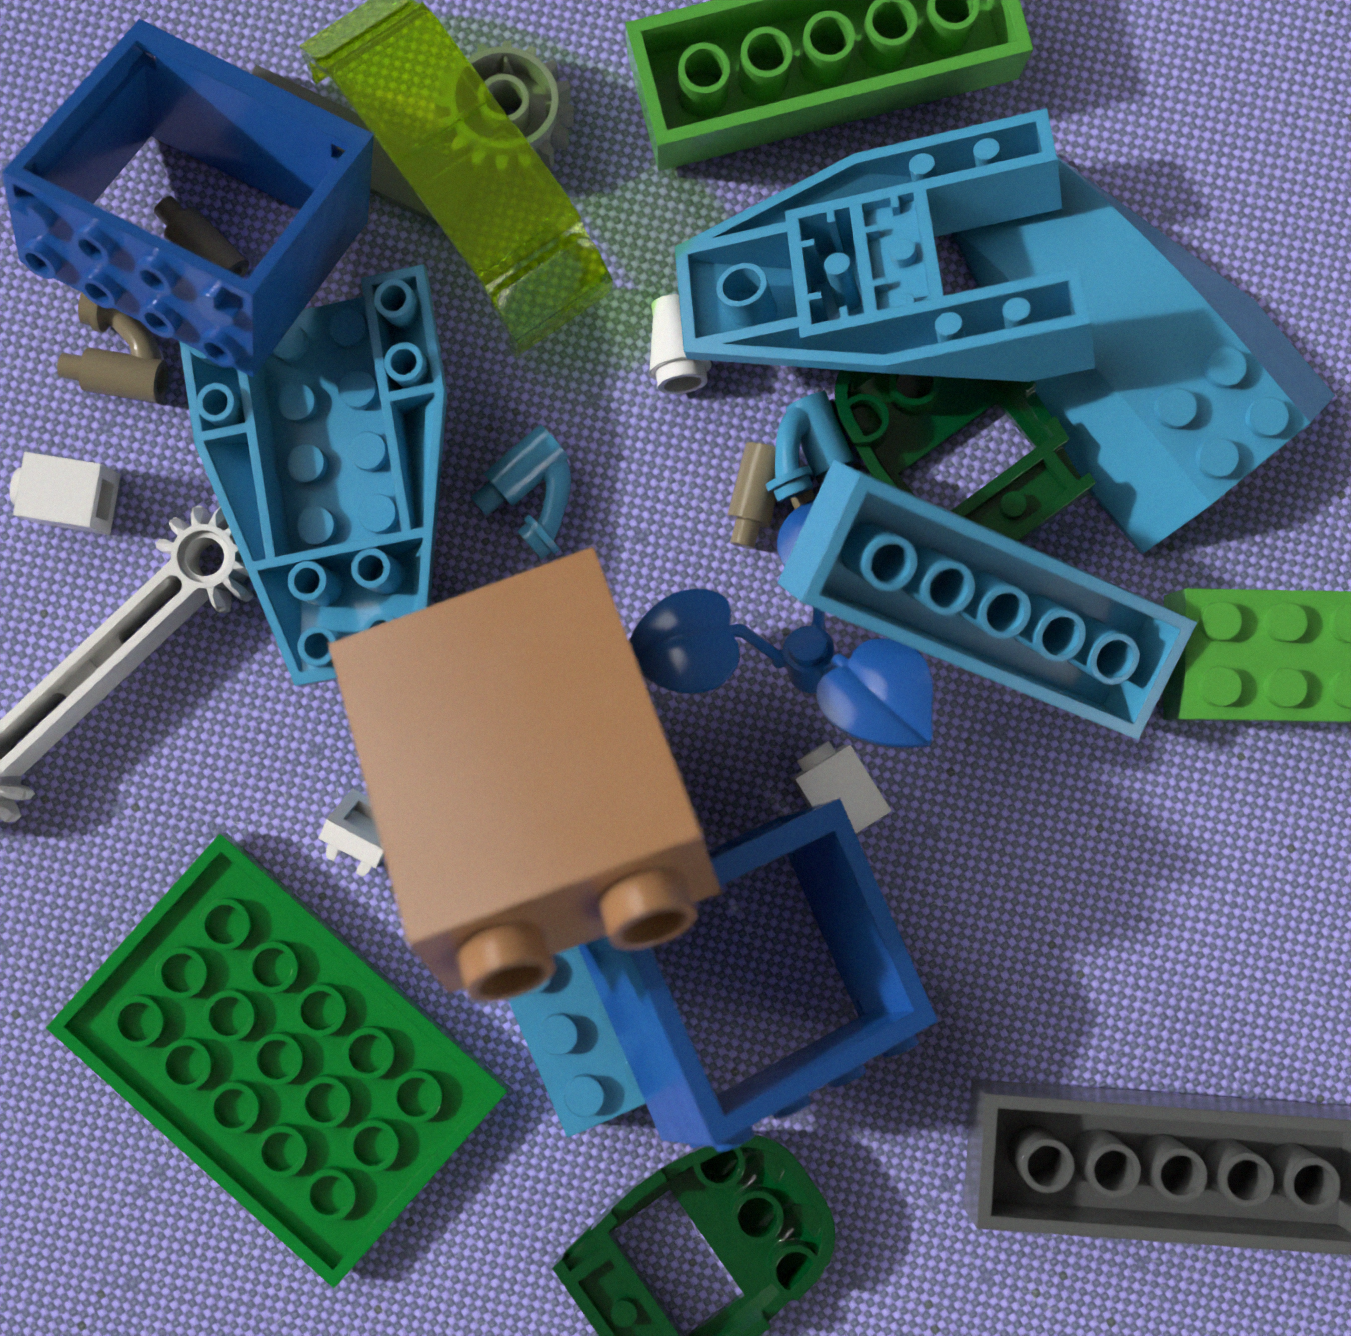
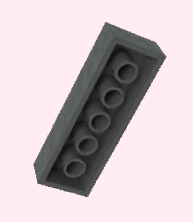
[963,1079,1351,1255]

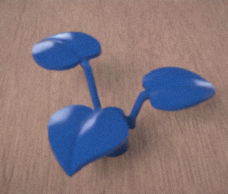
[629,499,933,748]

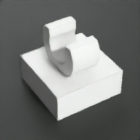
[318,788,385,877]

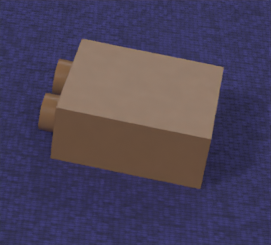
[328,547,721,1002]

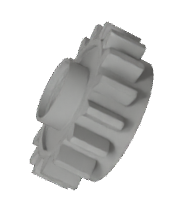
[435,40,574,184]

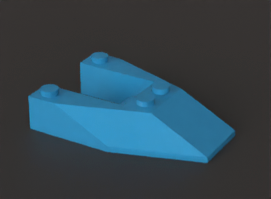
[674,108,1095,382]

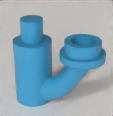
[765,391,855,503]
[470,424,571,560]

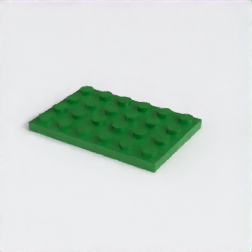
[46,832,510,1288]

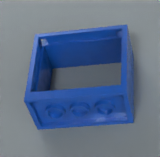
[1,18,374,378]
[578,798,938,1152]

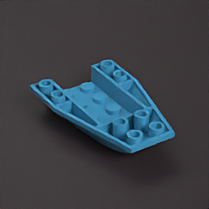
[179,264,448,687]

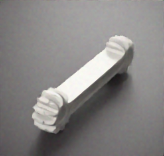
[0,505,253,822]

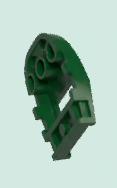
[835,370,1096,542]
[552,1133,835,1336]

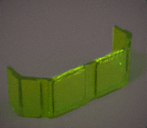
[299,0,613,358]

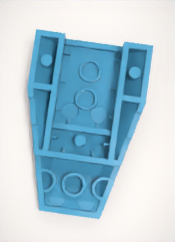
[952,156,1335,554]

